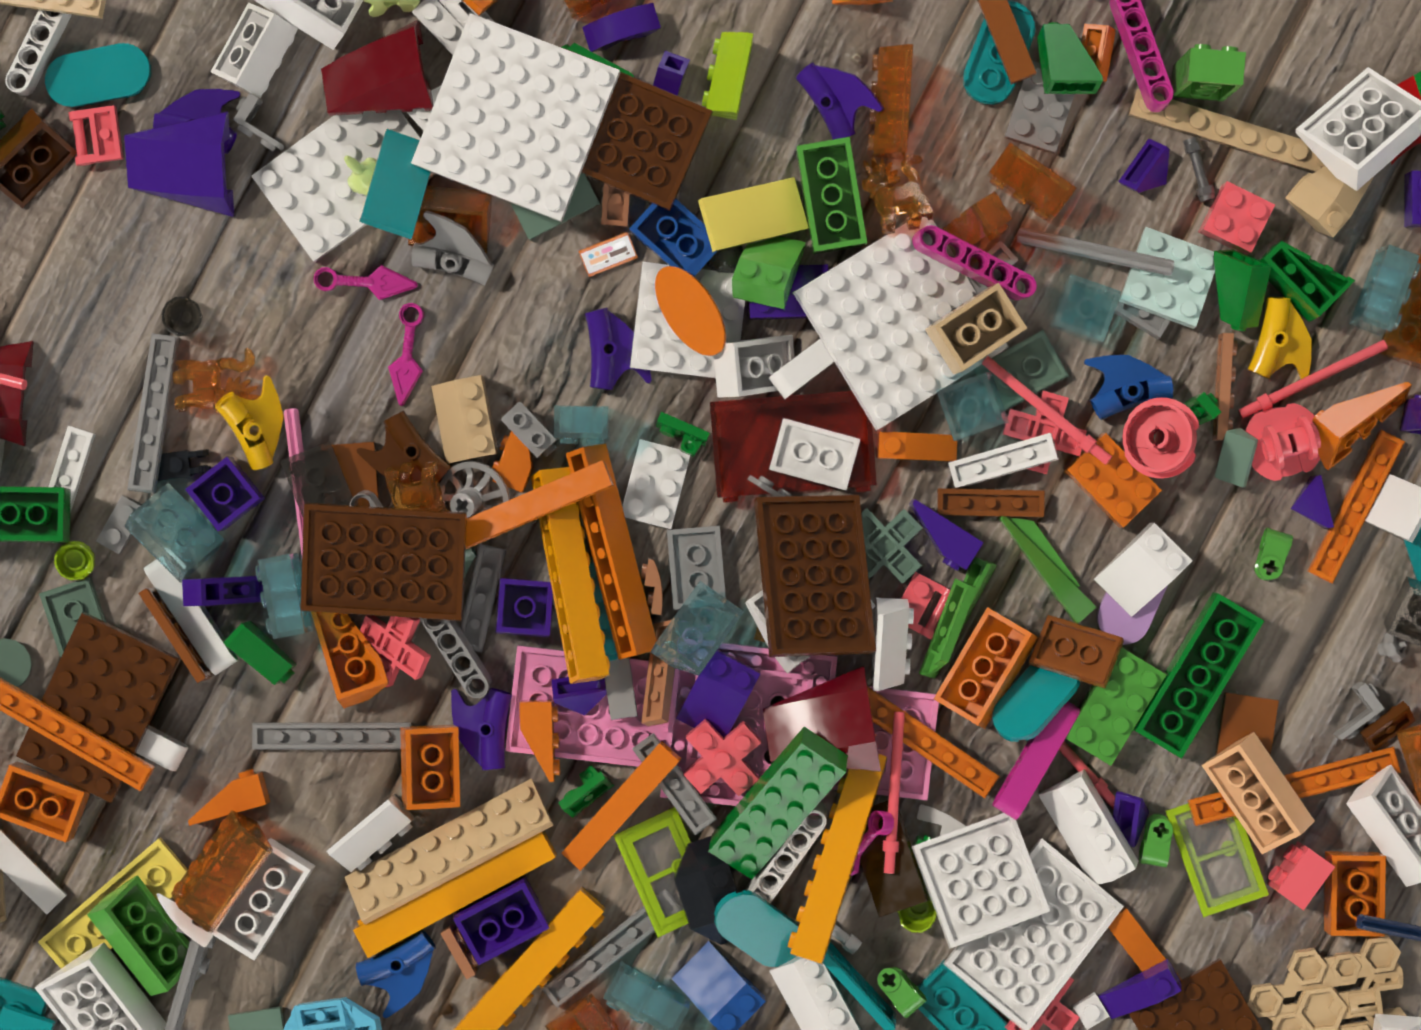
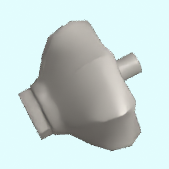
[1377,629,1408,662]

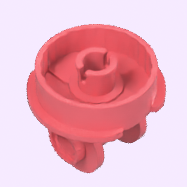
[1123,398,1199,479]
[1245,403,1321,481]

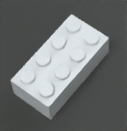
[209,838,315,961]

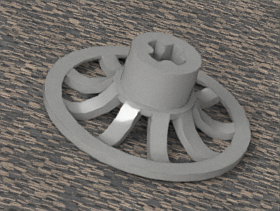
[438,461,510,518]

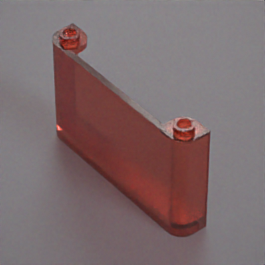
[710,391,877,503]

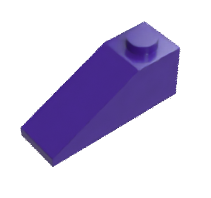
[182,575,268,606]
[1098,959,1181,1019]

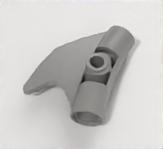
[412,210,495,286]

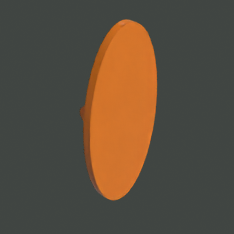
[655,266,726,356]

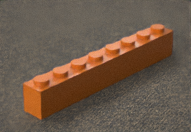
[566,443,659,660]

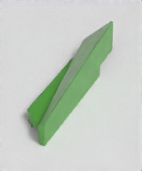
[998,516,1096,624]
[919,557,997,679]

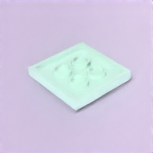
[1119,227,1215,329]

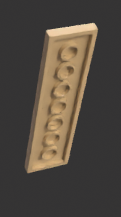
[345,778,553,925]

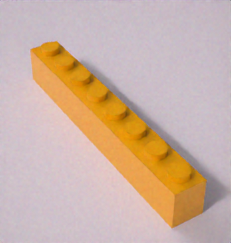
[531,467,610,684]
[787,754,887,965]
[353,830,557,958]
[453,887,605,1030]

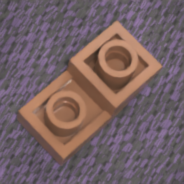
[640,559,663,615]

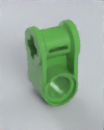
[1254,528,1293,580]
[1139,813,1173,867]
[877,967,927,1018]

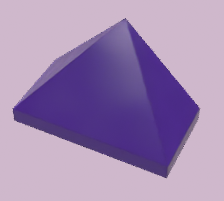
[1118,139,1170,193]
[1291,475,1334,528]
[551,677,607,716]
[1113,791,1149,848]

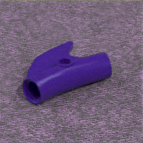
[796,63,884,140]
[153,89,241,154]
[585,307,652,390]
[451,688,512,770]

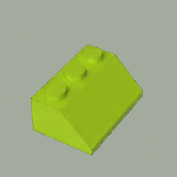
[702,32,753,120]

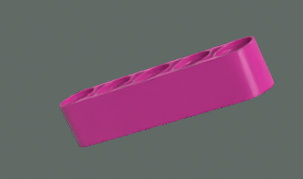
[1109,0,1174,113]
[912,225,1037,301]
[992,701,1081,820]

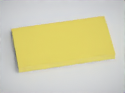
[698,177,809,252]

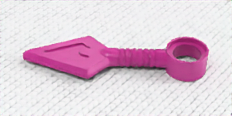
[313,265,418,300]
[388,303,424,406]
[851,810,894,876]

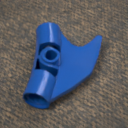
[1084,355,1173,421]
[356,930,436,1018]

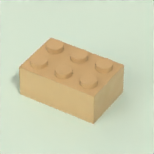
[925,283,1027,374]

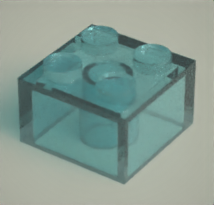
[1049,274,1121,344]
[936,372,1009,441]
[554,405,611,445]

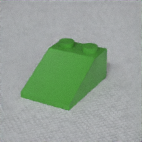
[732,236,806,309]

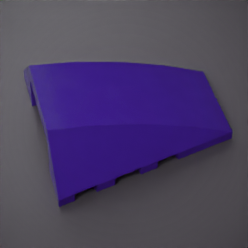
[124,112,234,217]

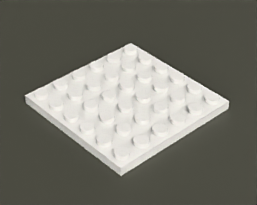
[411,13,620,222]
[793,211,1009,430]

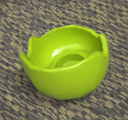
[54,541,95,581]
[898,892,937,933]

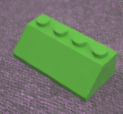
[87,876,190,996]

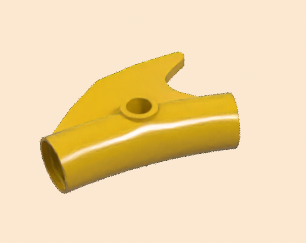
[1248,297,1312,379]
[215,375,283,470]

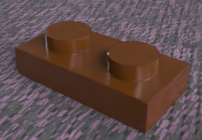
[1360,701,1416,752]

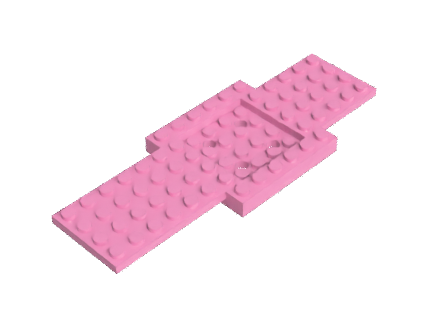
[505,637,939,816]

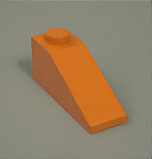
[877,431,958,461]
[188,769,271,826]

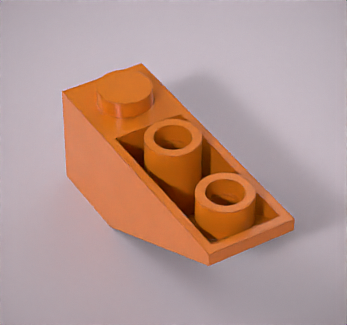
[492,431,533,493]
[519,700,560,782]

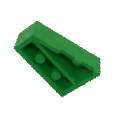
[1259,241,1355,322]

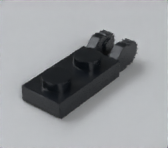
[158,449,211,481]

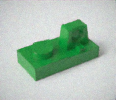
[1184,392,1221,425]
[656,412,710,457]
[558,765,614,818]

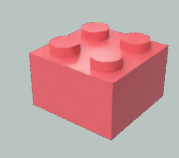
[1198,181,1275,255]
[1267,841,1335,911]

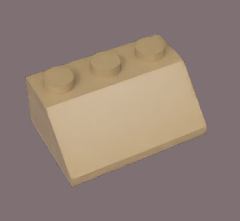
[431,375,499,464]

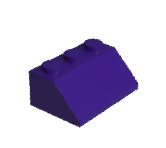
[749,264,828,320]
[453,875,550,965]

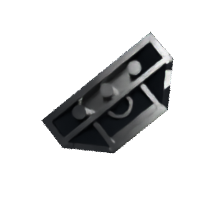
[674,835,738,945]

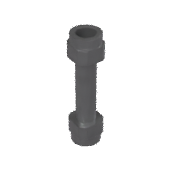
[1183,136,1216,203]

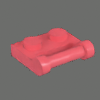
[69,105,124,166]
[900,572,950,640]

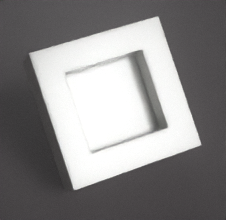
[1072,992,1110,1030]

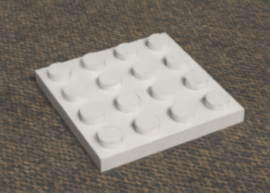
[630,262,745,378]
[912,813,1050,949]

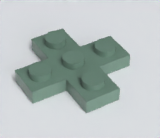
[861,508,922,584]

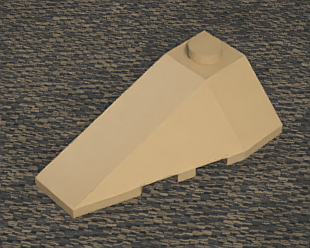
[1285,164,1374,237]

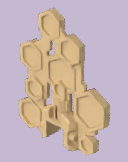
[1246,934,1407,1030]

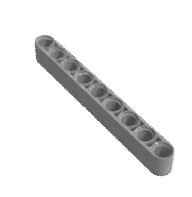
[350,490,492,698]

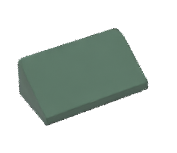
[1215,428,1258,487]

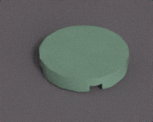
[0,638,32,687]

